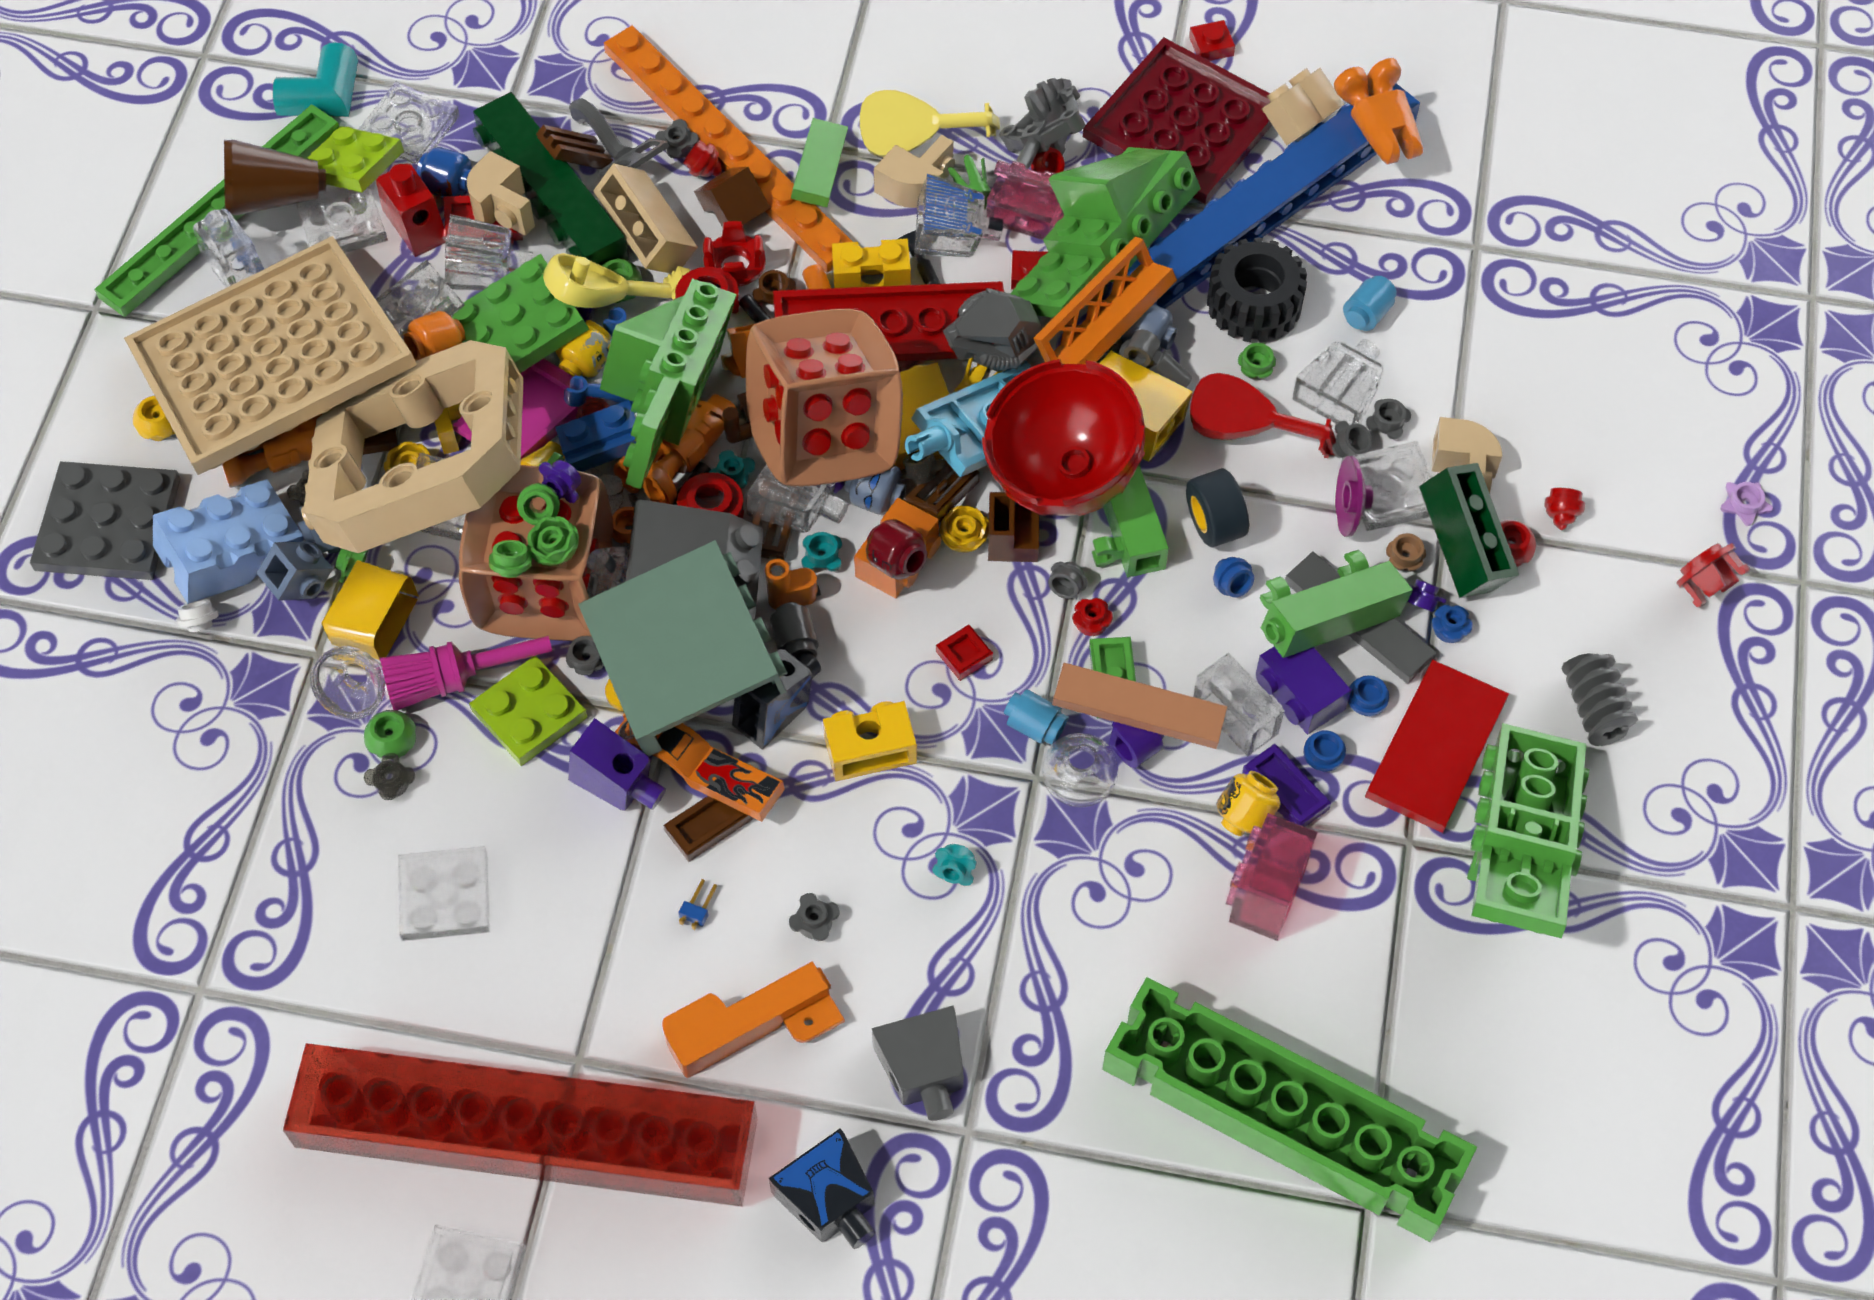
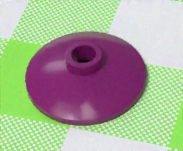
[1335,456,1374,537]

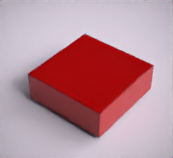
[936,624,993,681]

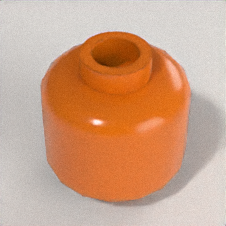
[403,311,465,361]

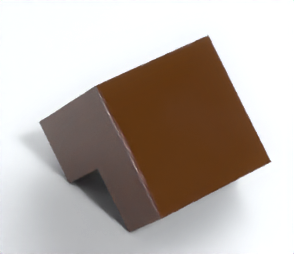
[694,167,770,228]
[988,492,1039,562]

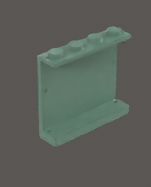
[578,540,787,757]

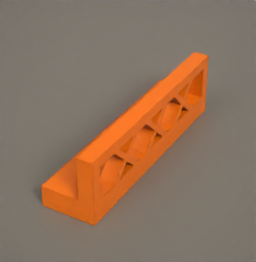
[1033,237,1177,364]

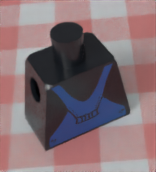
[732,649,821,749]
[769,1128,875,1249]

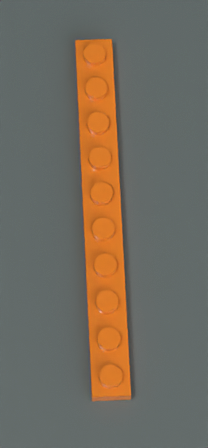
[603,25,853,273]

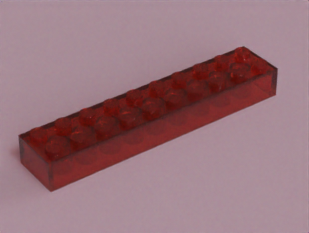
[283,1043,758,1207]

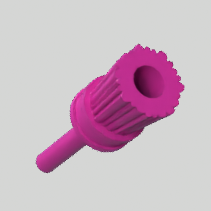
[380,636,553,711]

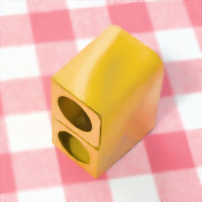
[321,560,419,660]

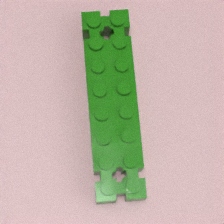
[1102,977,1477,1242]

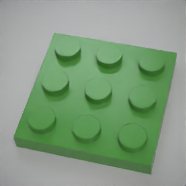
[447,254,589,373]

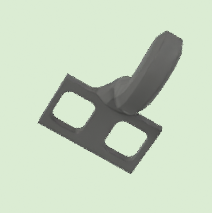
[569,98,670,177]

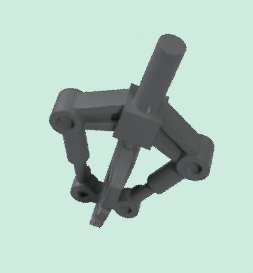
[999,78,1086,177]

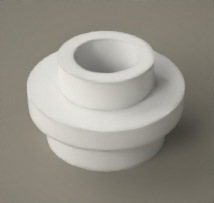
[176,599,219,632]

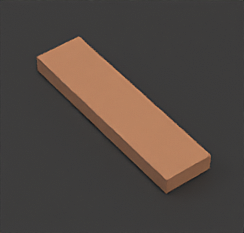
[1052,663,1227,749]

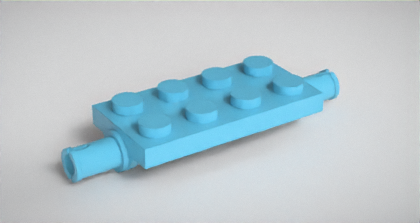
[905,361,1032,477]

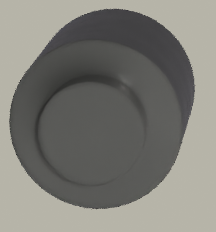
[770,602,819,659]

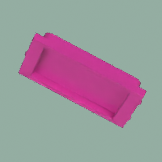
[453,358,594,459]

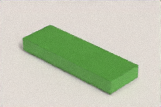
[791,118,848,207]

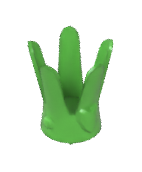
[948,155,995,210]

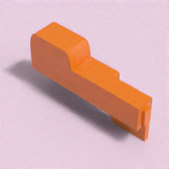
[662,961,845,1078]

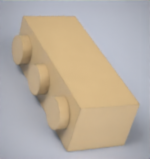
[593,163,698,274]

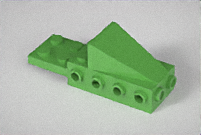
[1010,147,1201,318]
[599,278,737,489]
[1467,723,1589,939]

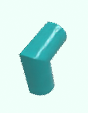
[273,42,358,117]

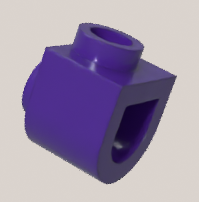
[1108,722,1164,768]

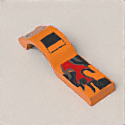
[615,713,785,822]

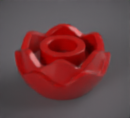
[1500,520,1536,567]

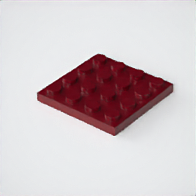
[1082,37,1272,205]

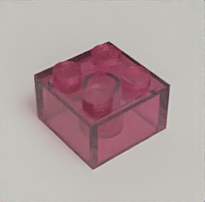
[1225,813,1318,941]

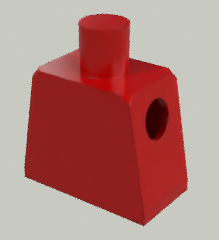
[376,163,446,257]

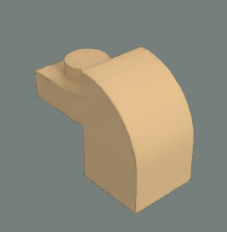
[874,135,955,208]
[467,151,535,236]
[1432,417,1502,494]

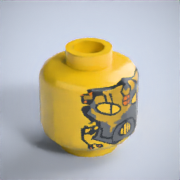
[1216,771,1281,837]

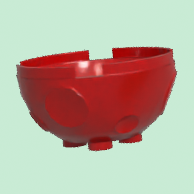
[982,359,1145,516]

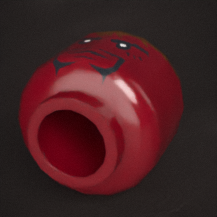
[866,519,927,580]

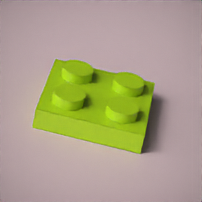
[308,126,404,193]
[469,656,588,767]

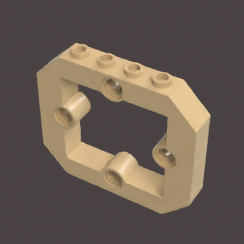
[301,340,523,553]

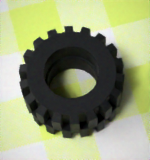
[1207,238,1307,343]

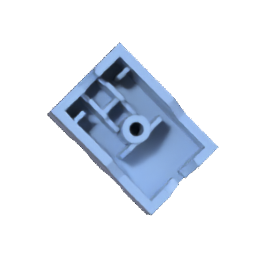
[153,479,303,604]

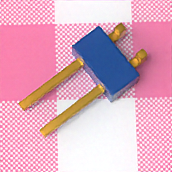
[678,879,717,930]

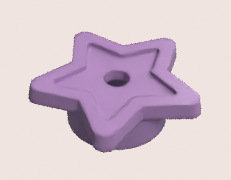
[1720,482,1773,526]

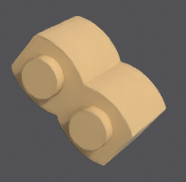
[1262,68,1344,146]

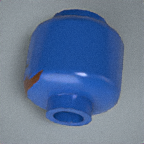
[417,147,472,198]

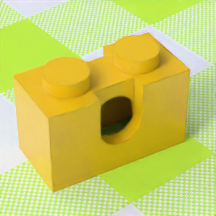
[832,239,911,288]
[823,701,917,782]

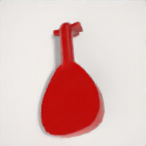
[1190,373,1336,459]

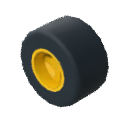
[1186,468,1250,548]

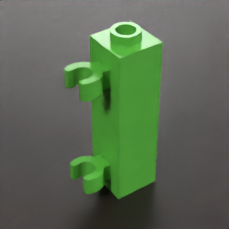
[1091,465,1169,578]
[1260,550,1413,658]

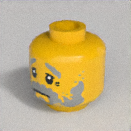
[555,320,612,378]

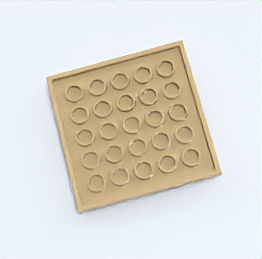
[124,236,417,475]

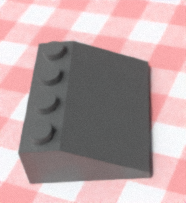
[625,499,764,620]

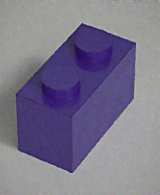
[1255,646,1352,735]

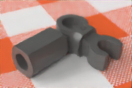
[1102,329,1192,388]

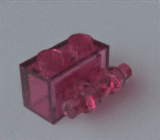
[986,160,1064,240]

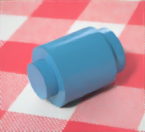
[1343,276,1397,331]
[1004,689,1069,746]

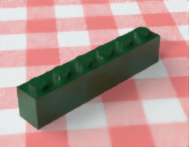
[473,92,629,266]

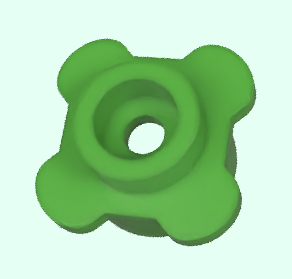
[335,548,368,583]

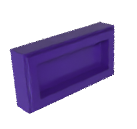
[1242,743,1331,832]

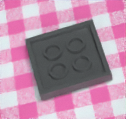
[30,461,181,580]

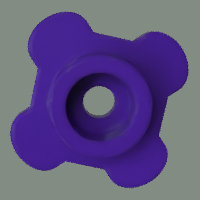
[539,460,581,503]
[1407,579,1447,612]

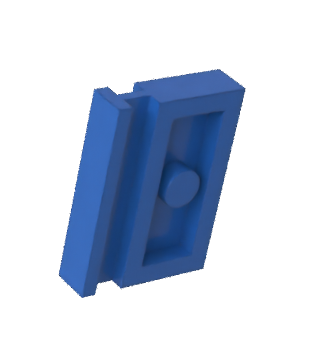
[555,400,636,472]

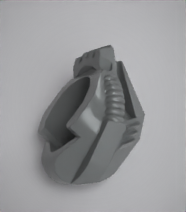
[943,288,1043,372]

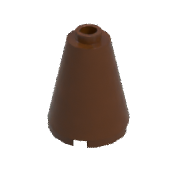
[224,139,326,216]

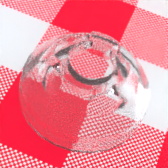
[310,646,386,720]
[1042,733,1119,807]

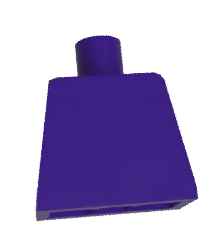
[568,718,666,811]

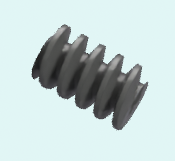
[1561,653,1638,746]

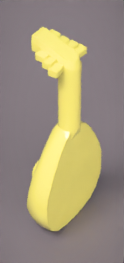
[860,90,1000,157]
[543,253,690,308]

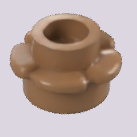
[1386,533,1426,571]

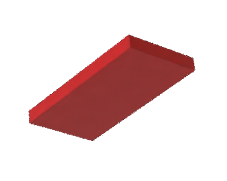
[1365,659,1509,833]

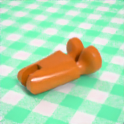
[1334,58,1423,165]

